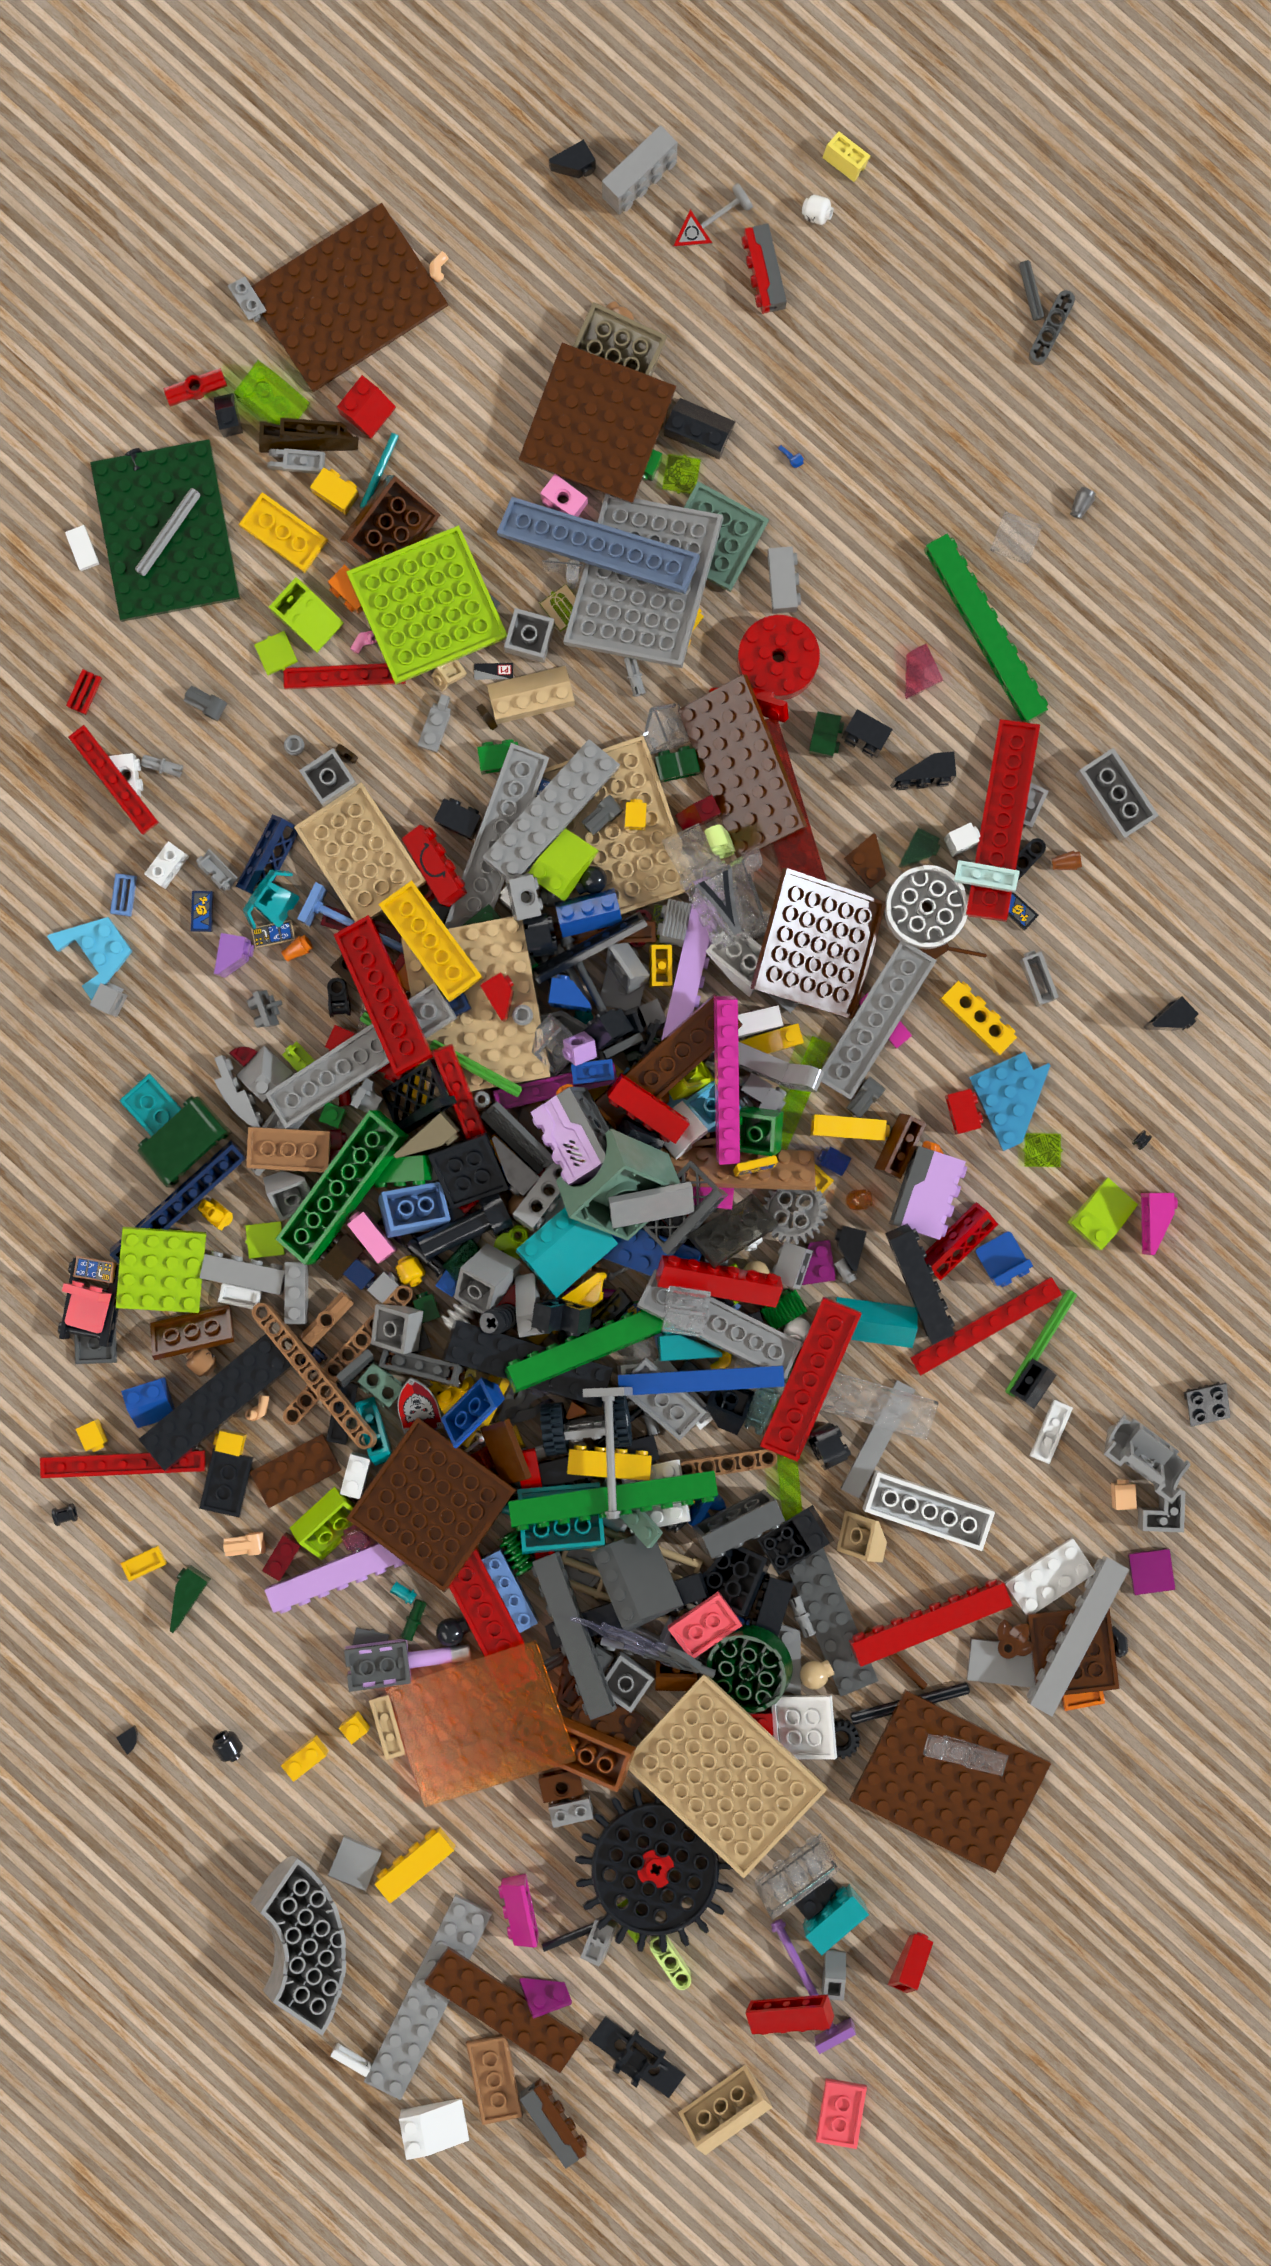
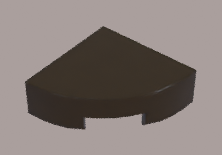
[476,704,498,730]
[336,743,358,764]

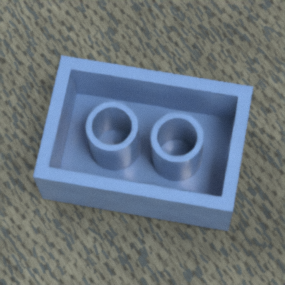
[378,1182,450,1238]

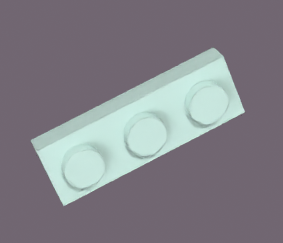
[954,860,1020,893]

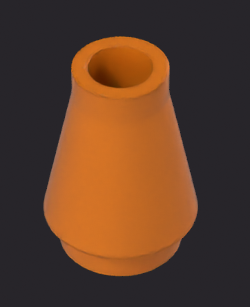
[281,935,313,962]

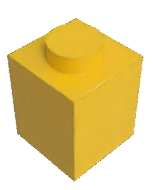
[625,799,647,831]
[76,1419,108,1452]
[213,1429,247,1456]
[339,1711,370,1745]

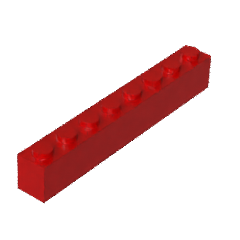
[849,1579,1013,1667]

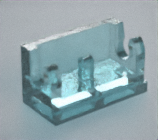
[744,1388,778,1436]

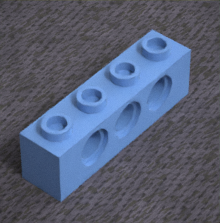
[482,1547,539,1633]

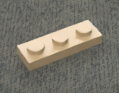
[369,1693,406,1760]

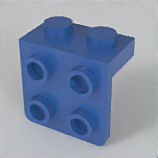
[975,1231,1033,1287]

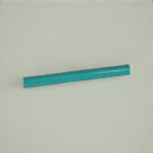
[359,433,399,509]

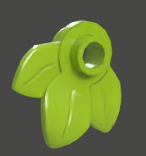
[494,1225,529,1260]

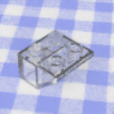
[661,1286,711,1337]

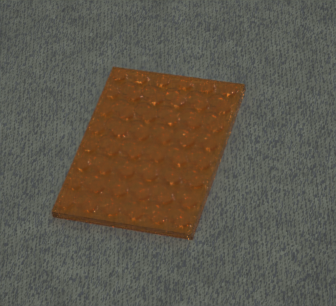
[385,1640,576,1807]

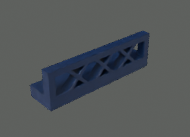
[236,814,298,894]

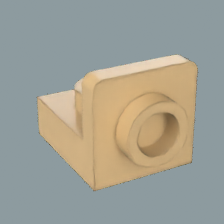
[431,659,467,692]

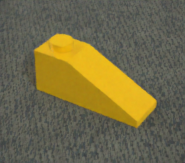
[738,1023,804,1054]

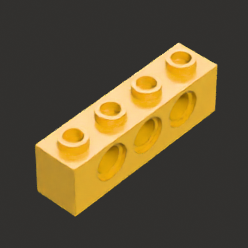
[939,980,1017,1056]

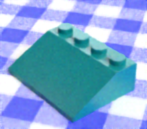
[515,1207,618,1298]
[517,1482,605,1554]

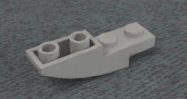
[214,1055,264,1128]

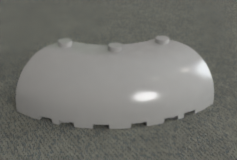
[250,1856,346,2036]

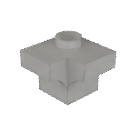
[350,1078,384,1113]

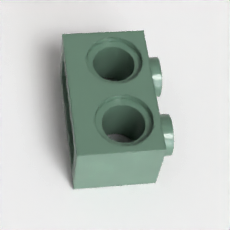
[358,1361,404,1408]

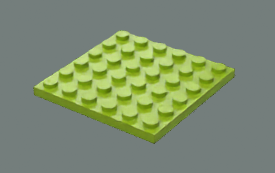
[346,525,507,685]

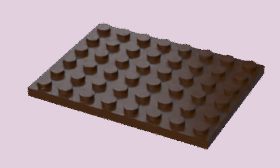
[251,203,448,392]
[849,1689,1051,1874]

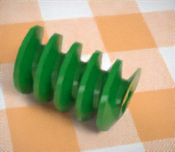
[498,1530,535,1577]

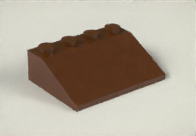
[340,475,440,562]

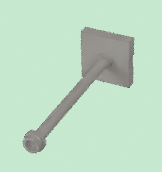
[583,1387,633,1519]

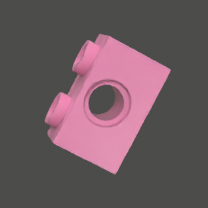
[540,474,588,517]

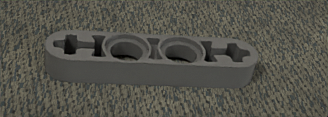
[1029,290,1075,365]

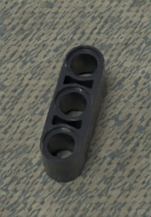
[1016,838,1046,880]

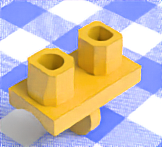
[197,1198,233,1231]

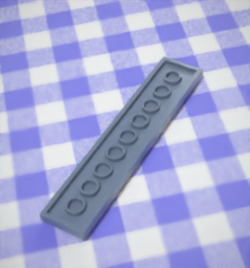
[497,497,700,594]

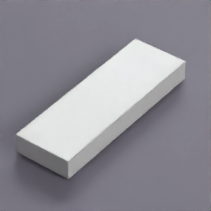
[1029,1399,1073,1464]

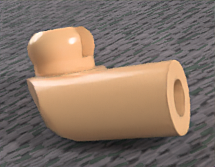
[429,251,449,282]
[245,1394,270,1421]

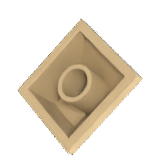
[836,1511,887,1563]

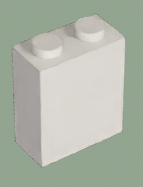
[738,1005,783,1038]

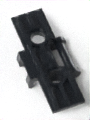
[589,2016,686,2098]

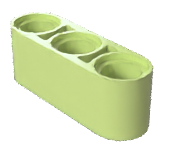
[704,825,736,859]
[650,1935,691,1990]

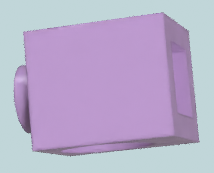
[562,1031,597,1066]

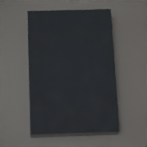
[199,1448,254,1518]

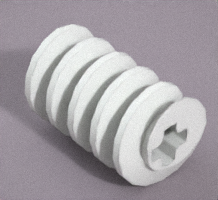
[441,1301,480,1330]

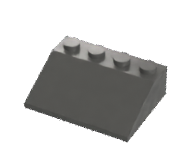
[591,1535,684,1632]

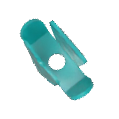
[243,870,300,930]

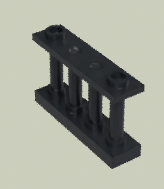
[58,1258,119,1347]

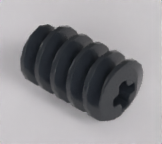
[480,1303,517,1335]

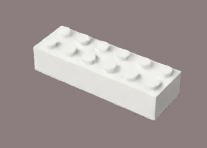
[863,1470,995,1551]

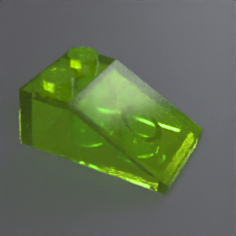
[234,360,310,425]

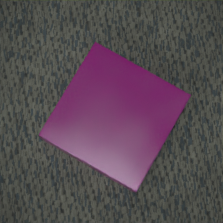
[1128,1548,1175,1595]

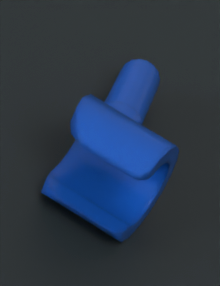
[778,445,804,468]

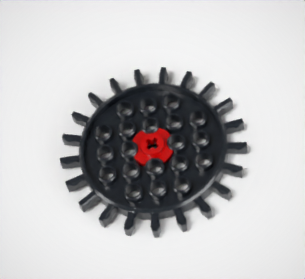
[575,1787,734,1953]

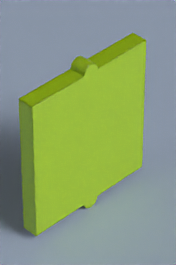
[254,631,298,676]
[245,1221,285,1259]

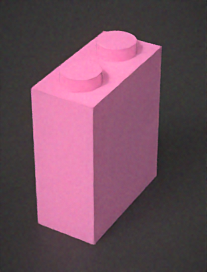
[347,1211,398,1263]

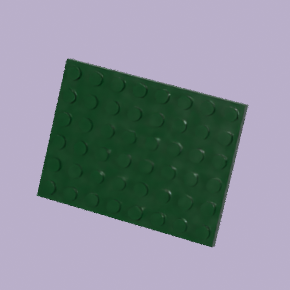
[90,439,241,622]

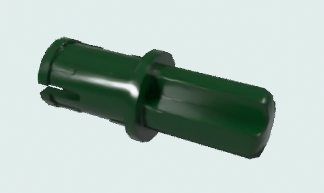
[400,1599,426,1641]

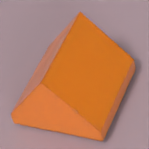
[566,1400,587,1420]

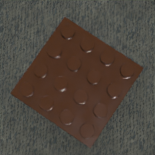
[1027,1608,1120,1695]

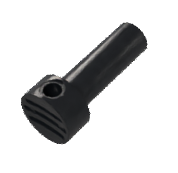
[416,1193,514,1260]

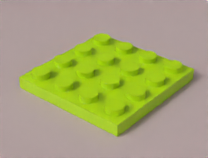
[116,1227,206,1313]

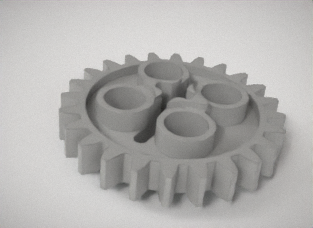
[761,1187,828,1245]

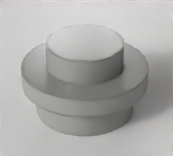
[284,735,305,756]
[512,1005,533,1026]

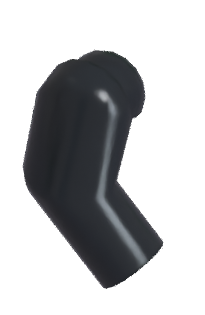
[1112,1626,1128,1658]

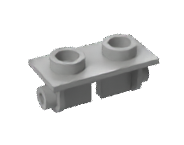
[228,277,266,322]
[196,849,237,891]

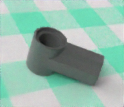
[183,685,228,721]
[582,795,624,836]
[846,1076,885,1118]

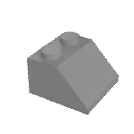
[606,943,650,994]
[371,1304,423,1354]

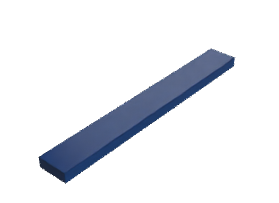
[618,1365,785,1395]

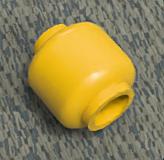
[395,1255,425,1287]

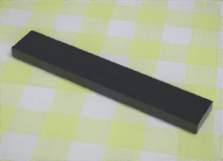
[532,911,648,984]

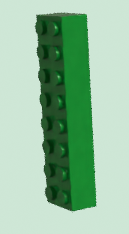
[276,1110,409,1265]

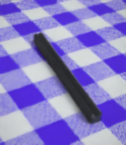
[850,1683,970,1725]

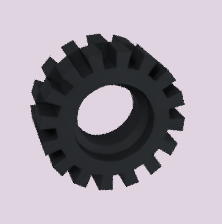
[834,1719,860,1759]

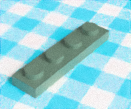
[600,1478,663,1548]

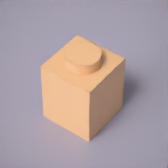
[1111,1479,1137,1510]

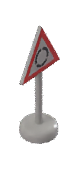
[673,183,753,247]

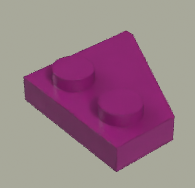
[802,1240,836,1285]
[519,1978,572,2019]

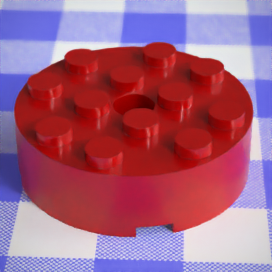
[737,615,820,700]

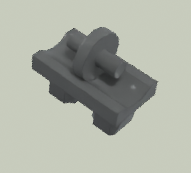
[247,990,283,1028]

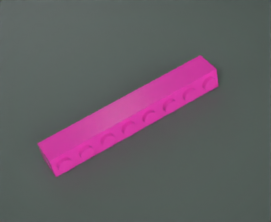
[714,996,740,1165]

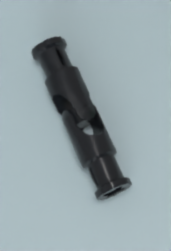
[377,1218,450,1278]

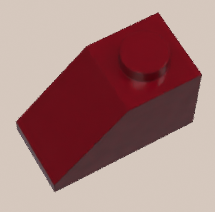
[675,795,721,834]

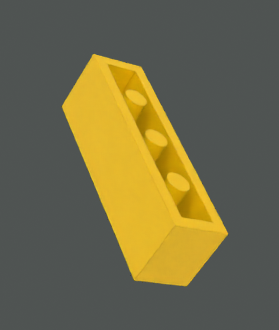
[567,1445,652,1481]
[374,1827,455,1903]

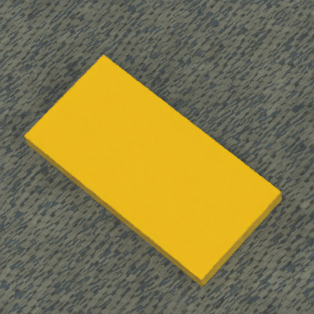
[238,492,328,573]

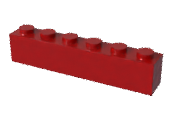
[656,1255,783,1308]

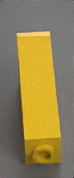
[810,1114,890,1141]

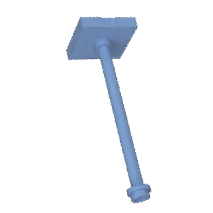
[297,882,404,954]

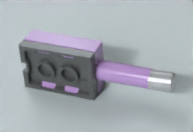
[344,1639,471,1692]

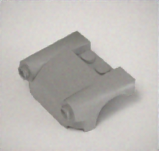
[1104,1414,1191,1504]

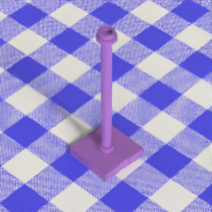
[771,1919,856,2054]

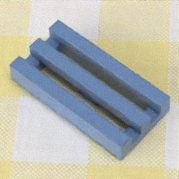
[110,873,137,917]

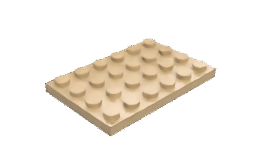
[294,782,427,922]

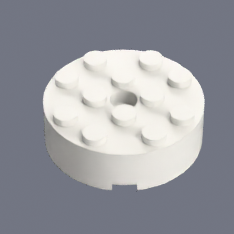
[884,865,968,949]

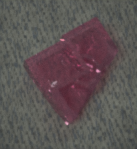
[905,644,943,699]

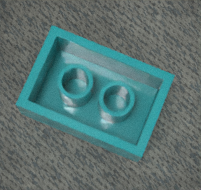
[803,1884,869,1956]

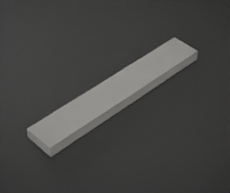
[841,1380,915,1498]

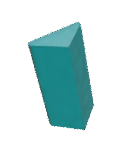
[836,1297,918,1348]

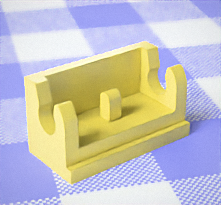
[822,132,870,182]

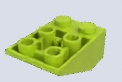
[269,577,344,653]

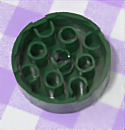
[707,1625,793,1713]

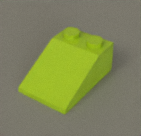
[528,828,599,902]
[1067,1177,1138,1250]

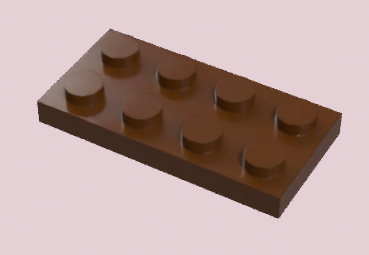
[150,1304,235,1360]
[250,1434,342,1509]

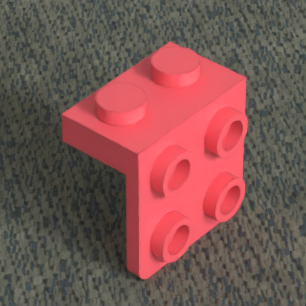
[62,1281,112,1333]

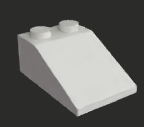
[706,926,762,997]
[399,2098,469,2160]

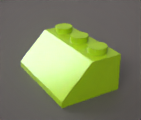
[289,1486,358,1560]

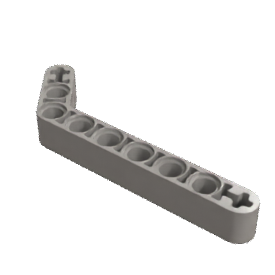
[710,1042,825,1092]

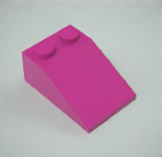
[1141,1193,1178,1255]

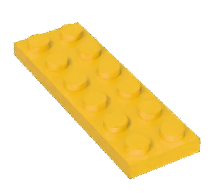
[378,880,483,1002]

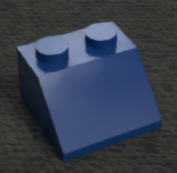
[121,1377,175,1428]

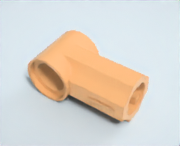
[223,1532,266,1556]

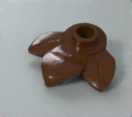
[996,1619,1035,1659]

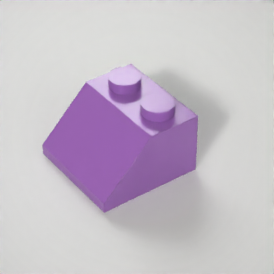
[214,933,254,978]

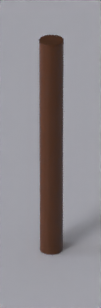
[864,1627,928,1690]

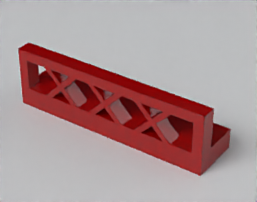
[924,1202,998,1281]

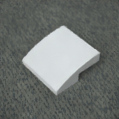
[663,1101,708,1160]

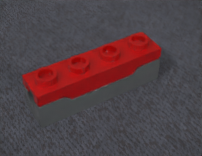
[741,223,787,314]

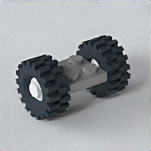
[540,1396,632,1456]

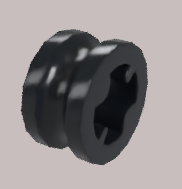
[1132,1130,1152,1150]

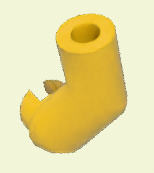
[710,1349,732,1369]

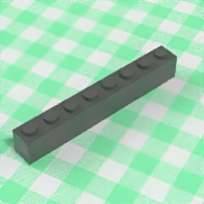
[531,1551,617,1720]

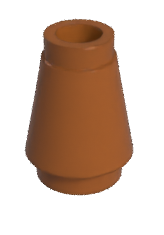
[1051,850,1082,870]

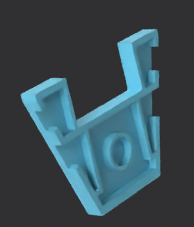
[47,917,132,1000]

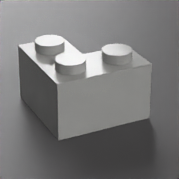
[1138,1488,1185,1533]

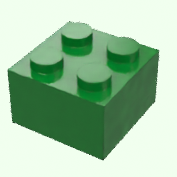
[739,1106,783,1156]

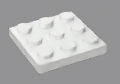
[621,1460,691,1533]
[771,1695,837,1759]

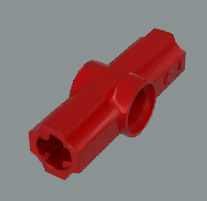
[163,368,227,407]

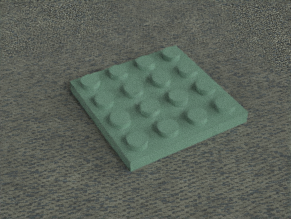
[684,482,769,592]

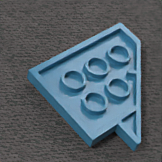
[969,1052,1050,1151]

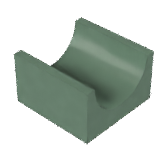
[556,1128,680,1241]

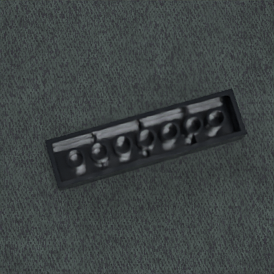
[442,1320,613,1408]
[139,1334,293,1471]

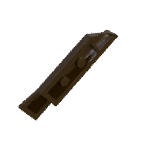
[259,418,359,453]

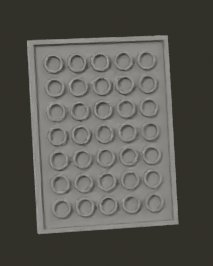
[563,494,724,668]

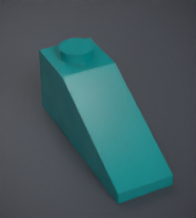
[657,1331,722,1361]
[355,1397,392,1466]

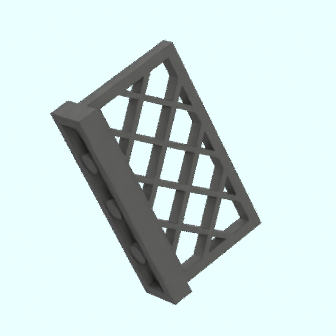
[480,1101,554,1175]
[642,1161,728,1255]

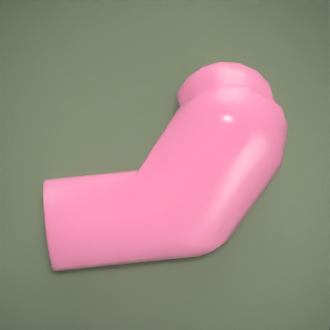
[350,631,377,654]

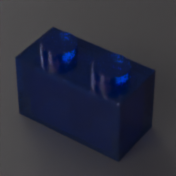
[817,1147,852,1177]

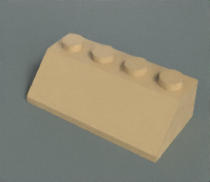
[487,666,575,724]
[678,2065,773,2155]

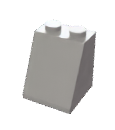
[454,1243,521,1314]

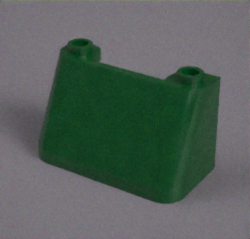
[138,1096,232,1188]

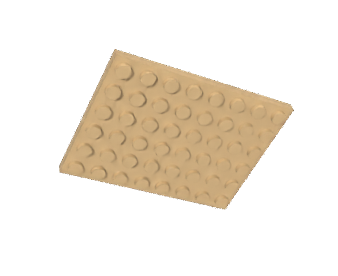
[543,735,696,915]
[401,916,551,1096]
[629,1674,828,1878]

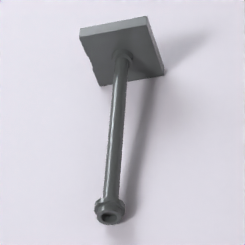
[560,936,643,1060]

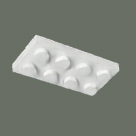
[1004,1538,1095,1617]

